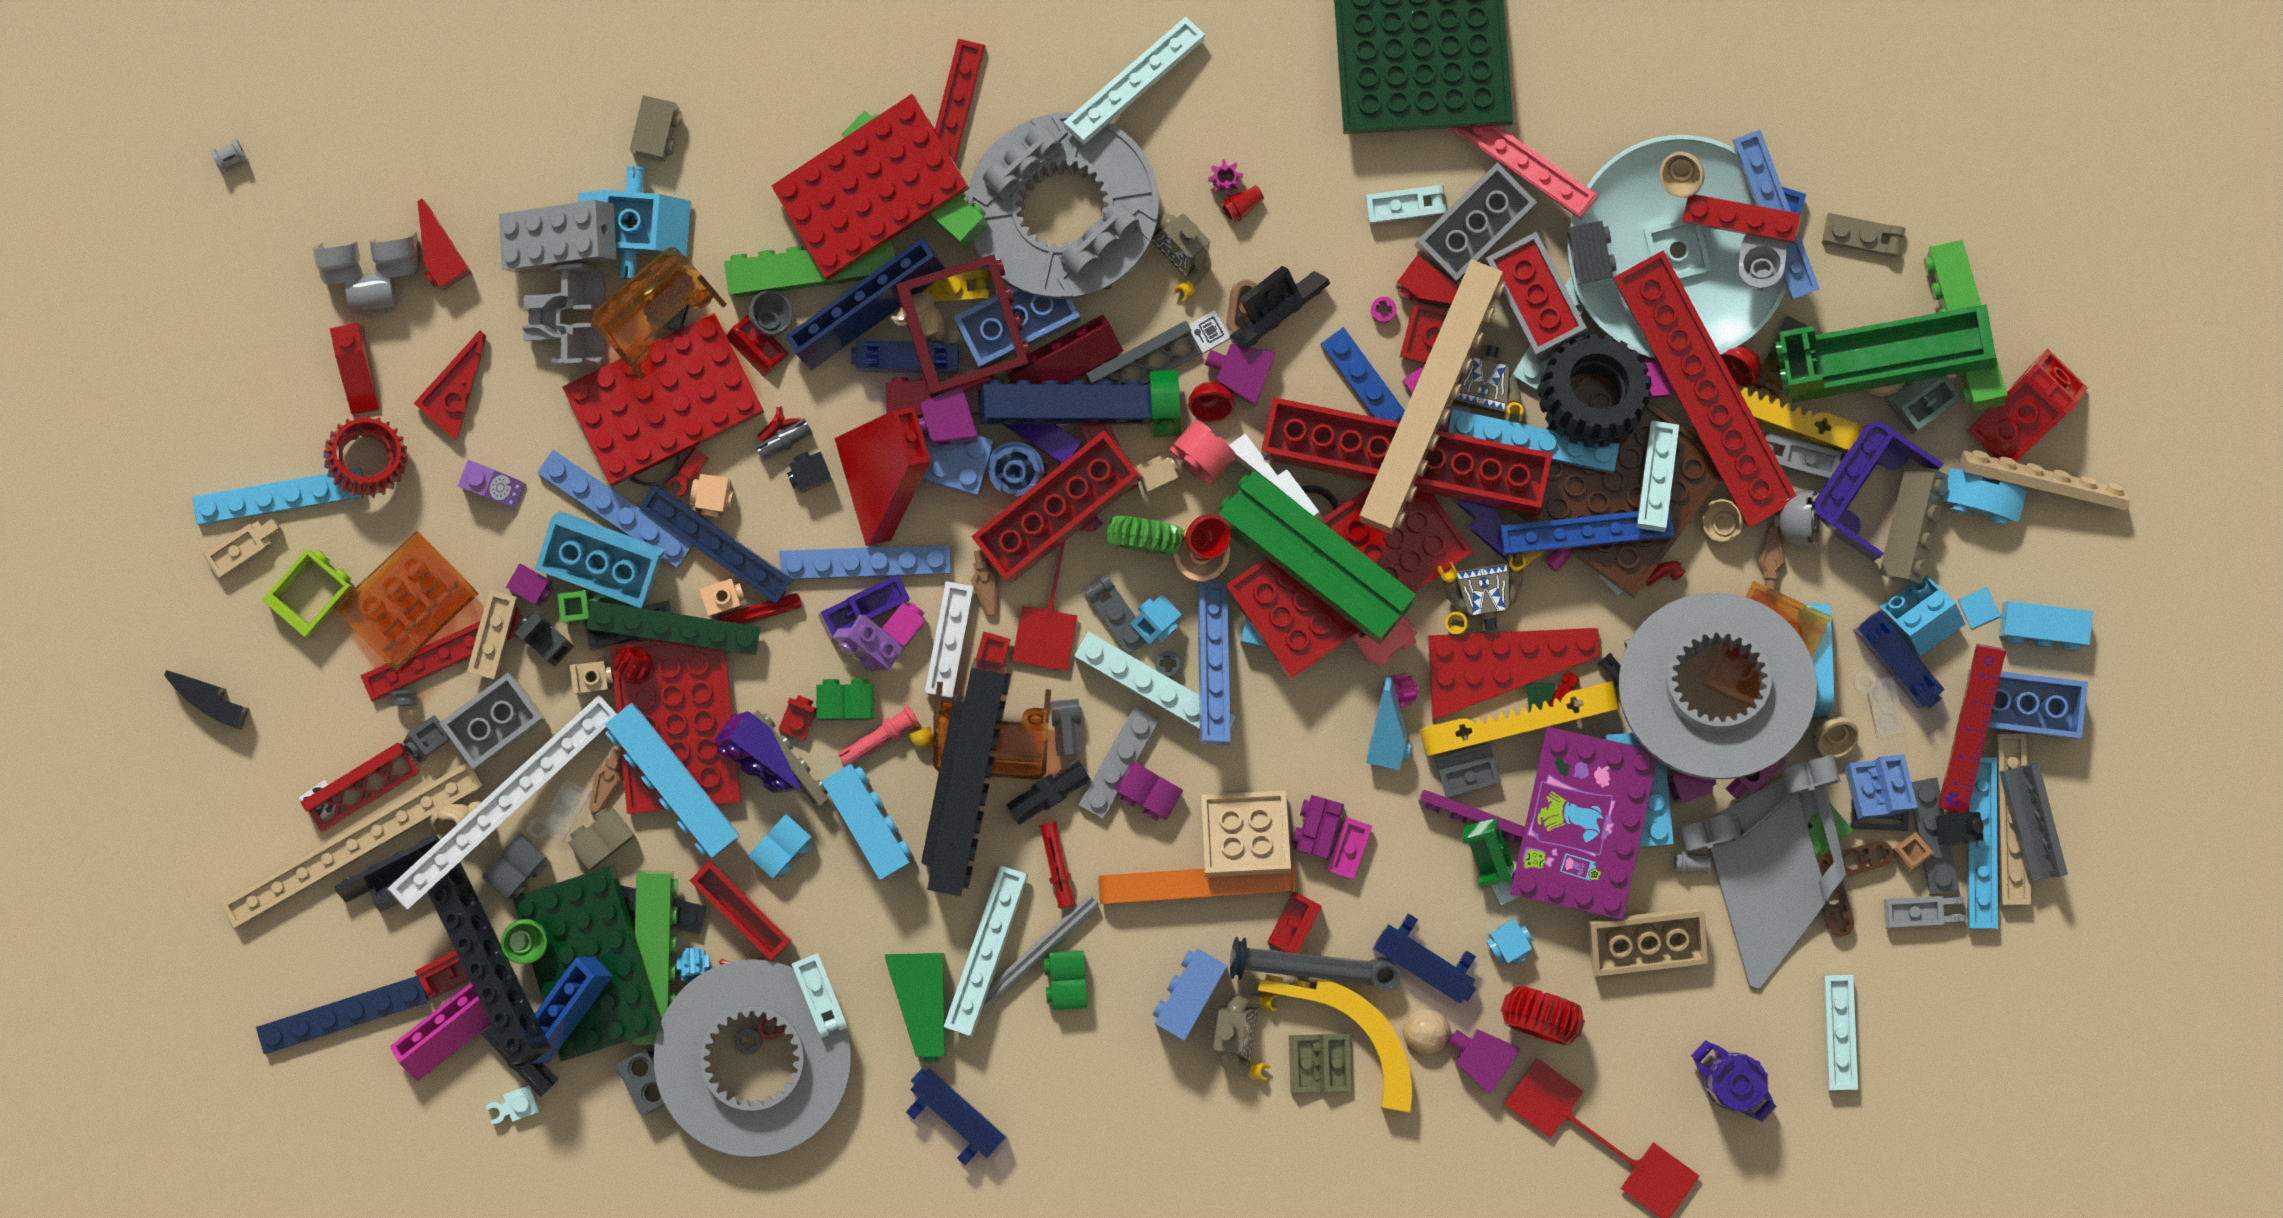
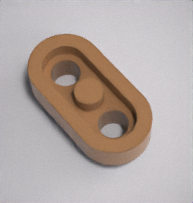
[1226,280,1257,334]

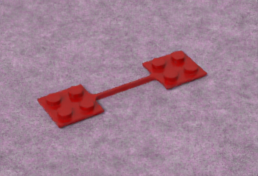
[1012,467,1096,671]
[1504,1058,1700,1218]

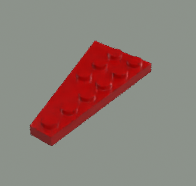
[1428,628,1600,721]

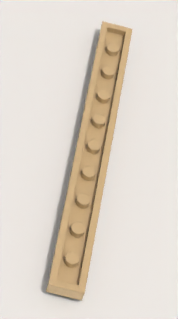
[220,762,484,928]

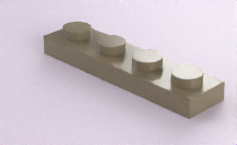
[753,710,829,810]

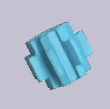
[676,947,711,984]

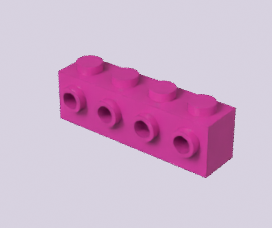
[390,983,491,1081]

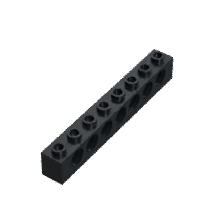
[427,862,551,1064]

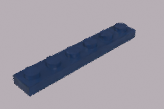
[639,485,794,603]
[256,976,429,1054]

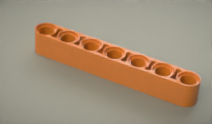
[1098,862,1296,904]

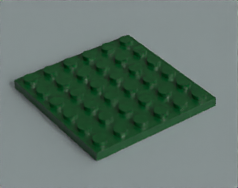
[1334,0,1513,134]

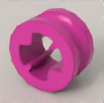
[1371,297,1397,324]

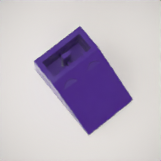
[712,711,799,794]

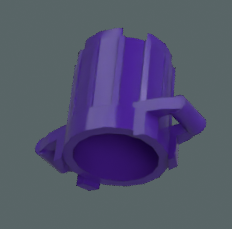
[1691,1040,1776,1122]

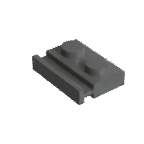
[1434,743,1501,798]

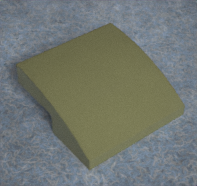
[1289,1034,1352,1093]

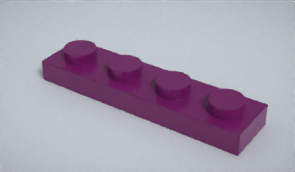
[1418,790,1525,843]

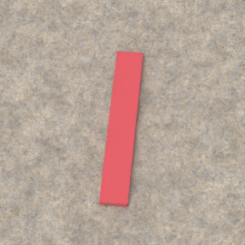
[1450,126,1599,219]

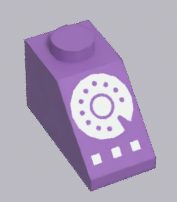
[458,460,525,509]

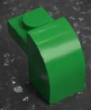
[1150,370,1181,437]

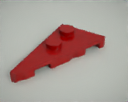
[414,330,487,441]

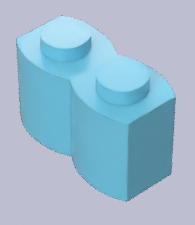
[748,813,813,879]

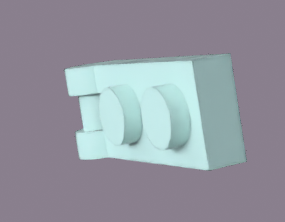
[1365,185,1447,224]
[792,953,848,1039]

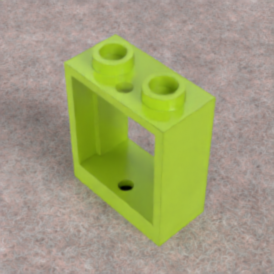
[262,549,355,639]

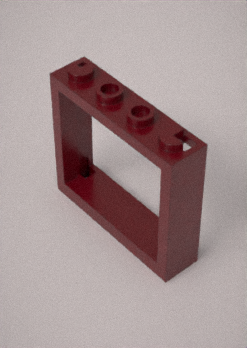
[895,254,1031,395]

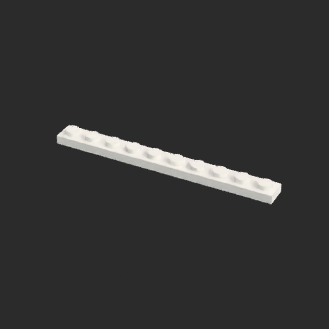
[387,695,617,910]

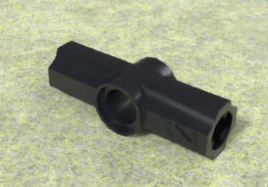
[1006,759,1091,825]
[482,1025,559,1097]

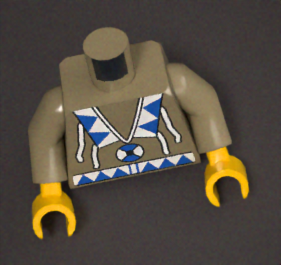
[1151,213,1212,301]
[1448,345,1524,422]
[1437,553,1526,632]
[1213,992,1280,1080]

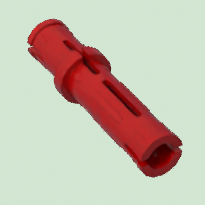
[1039,821,1075,908]

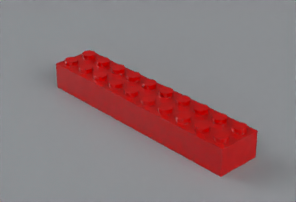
[1261,397,1553,516]

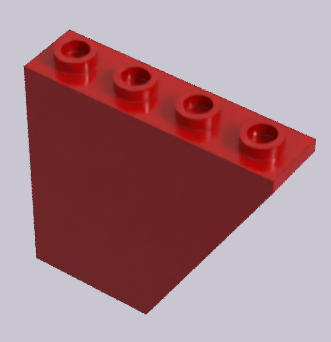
[834,407,931,546]

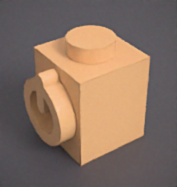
[690,474,733,518]
[699,578,745,618]

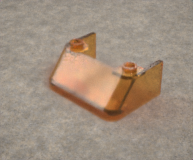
[590,247,727,380]
[933,682,1051,780]

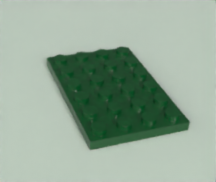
[513,865,663,1062]

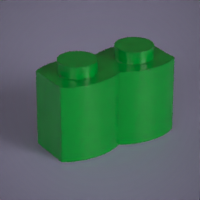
[816,679,874,721]
[1044,950,1087,1010]

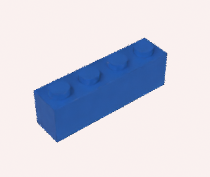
[530,957,613,1064]

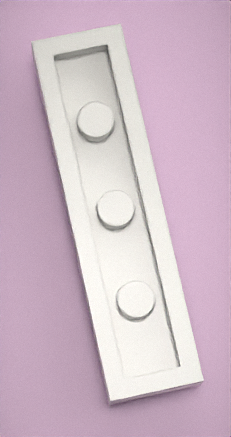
[925,581,974,698]

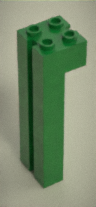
[1775,304,1997,403]
[1218,470,1416,645]

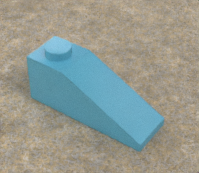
[1366,676,1411,770]

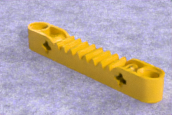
[1672,384,1864,453]
[1419,681,1620,757]

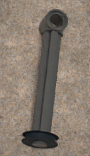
[1230,937,1400,991]

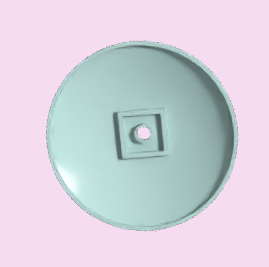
[1567,135,1787,359]

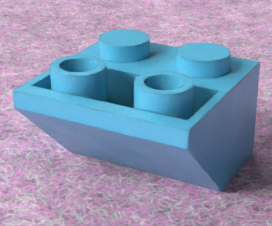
[1879,575,1966,657]

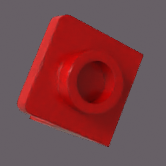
[778,695,817,740]

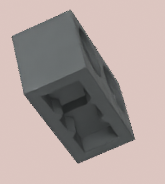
[615,1048,664,1116]

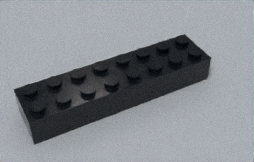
[927,658,1012,896]

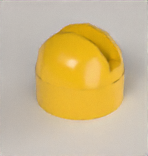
[1445,612,1469,634]
[909,726,933,749]

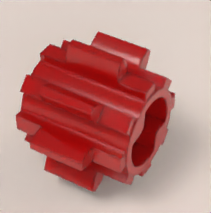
[612,645,651,683]

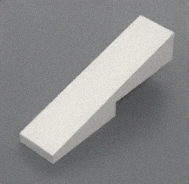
[1229,434,1323,522]

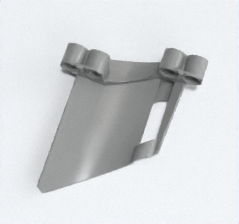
[1680,754,1846,989]

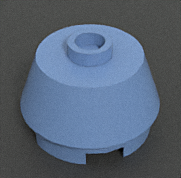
[987,442,1044,496]

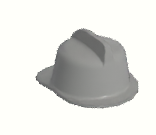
[1738,235,1787,291]

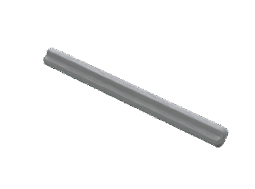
[981,896,1099,1013]

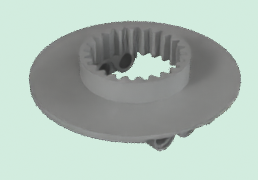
[966,112,1159,299]
[1619,593,1817,780]
[654,959,851,1157]

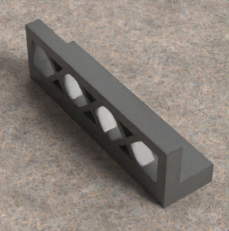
[1086,320,1202,385]
[2000,763,2068,882]

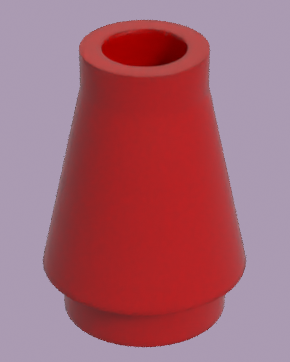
[1221,185,1264,222]

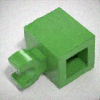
[557,590,609,624]

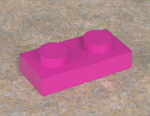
[1326,817,1372,880]

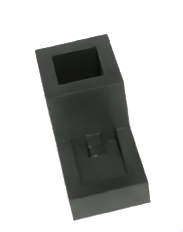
[515,611,574,667]

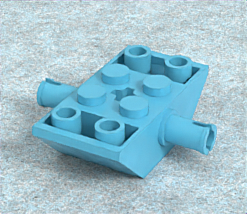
[578,166,691,281]

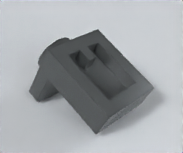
[403,715,450,763]

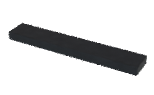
[921,694,965,866]

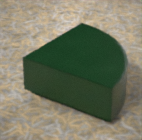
[1526,682,1555,713]

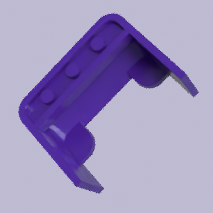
[1813,421,1944,561]

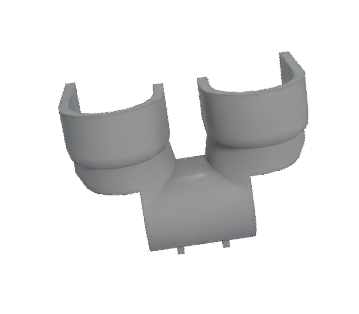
[313,232,420,315]
[522,263,606,367]

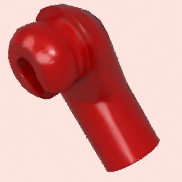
[1645,560,1685,587]

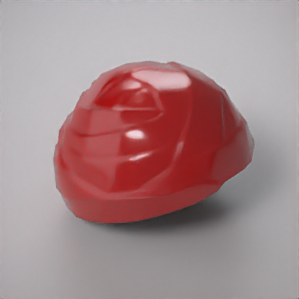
[1720,345,1761,387]
[1188,381,1235,422]
[1185,514,1231,560]

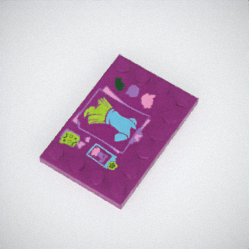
[1510,727,1658,920]

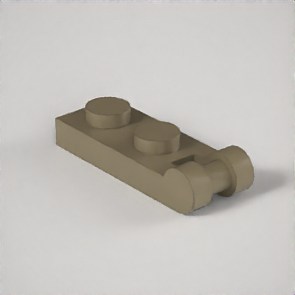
[1822,213,1906,257]

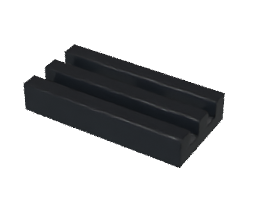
[1850,800,1909,831]

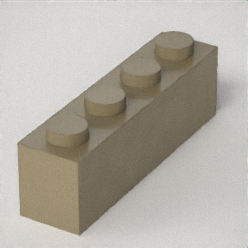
[1879,465,1948,585]

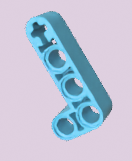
[1799,603,1834,719]

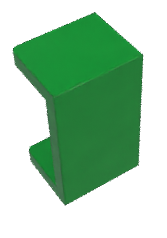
[1462,818,1514,888]

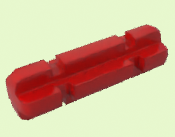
[1549,671,1579,707]

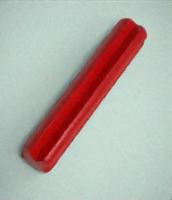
[719,593,802,624]

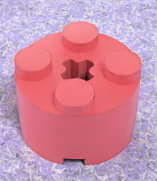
[1169,420,1237,486]
[1352,615,1417,666]

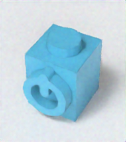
[1130,594,1182,645]
[1486,919,1533,965]

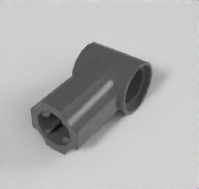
[1050,699,1081,756]

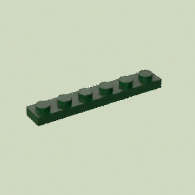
[586,600,761,656]

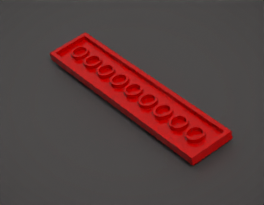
[1612,250,1797,527]

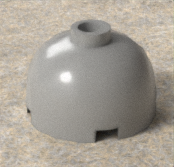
[1774,490,1820,547]

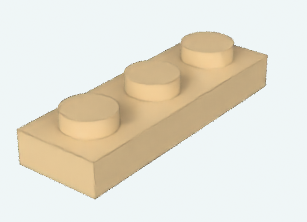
[467,590,518,680]

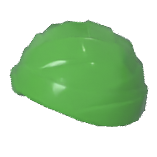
[501,919,548,964]

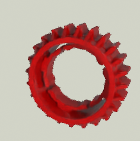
[323,415,408,499]
[1500,985,1585,1046]

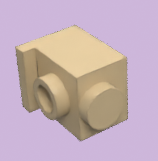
[1136,456,1181,494]
[569,661,614,695]

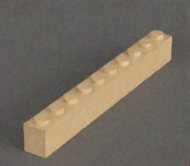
[1360,259,1506,535]

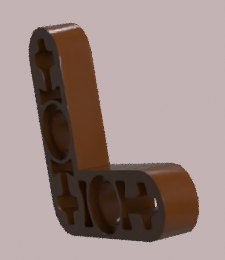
[1818,841,1894,936]

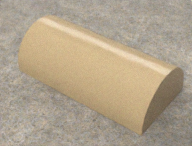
[1587,907,1708,977]

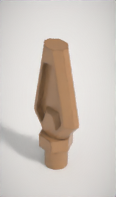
[1758,525,1786,591]
[971,550,998,616]
[589,748,622,813]

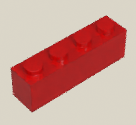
[689,860,793,961]

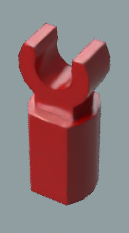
[665,447,709,497]

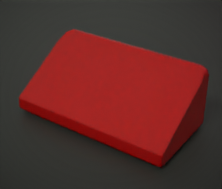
[727,315,789,377]

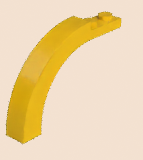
[1257,974,1412,1113]

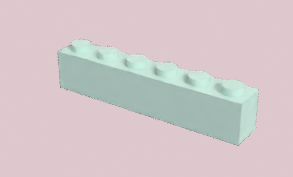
[1074,631,1236,730]

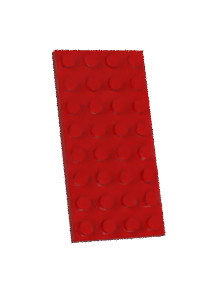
[1224,484,1474,679]

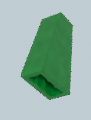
[885,953,946,1062]

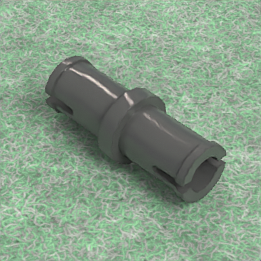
[755,418,813,461]

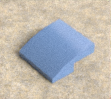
[1845,755,1918,820]

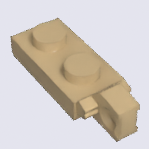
[203,519,282,579]

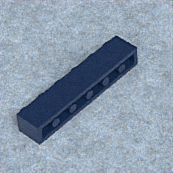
[785,237,946,371]
[978,380,1152,425]

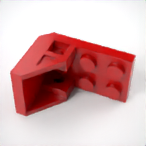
[1967,348,2088,462]

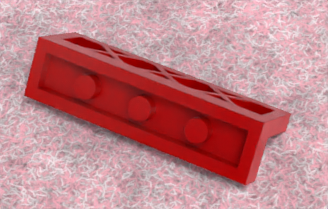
[300,742,420,832]

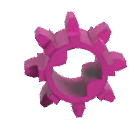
[1208,159,1243,196]
[1381,673,1419,708]

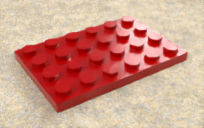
[771,94,970,280]
[562,313,765,487]
[610,640,741,814]

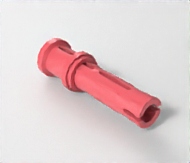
[838,704,921,766]

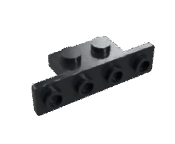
[1230,266,1330,349]
[334,835,440,912]

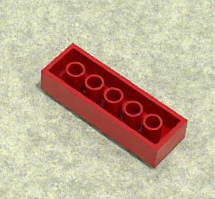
[971,430,1144,584]

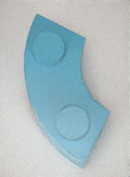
[1942,468,2027,525]

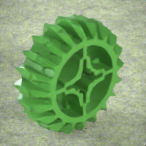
[1107,515,1184,556]

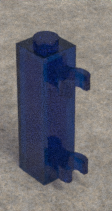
[851,340,960,375]
[1853,610,1945,709]
[1372,913,1476,1004]
[906,1067,1007,1166]

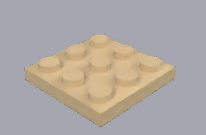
[1201,790,1291,877]

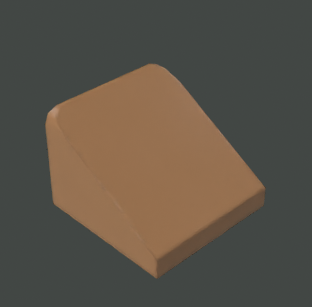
[1893,832,1934,875]

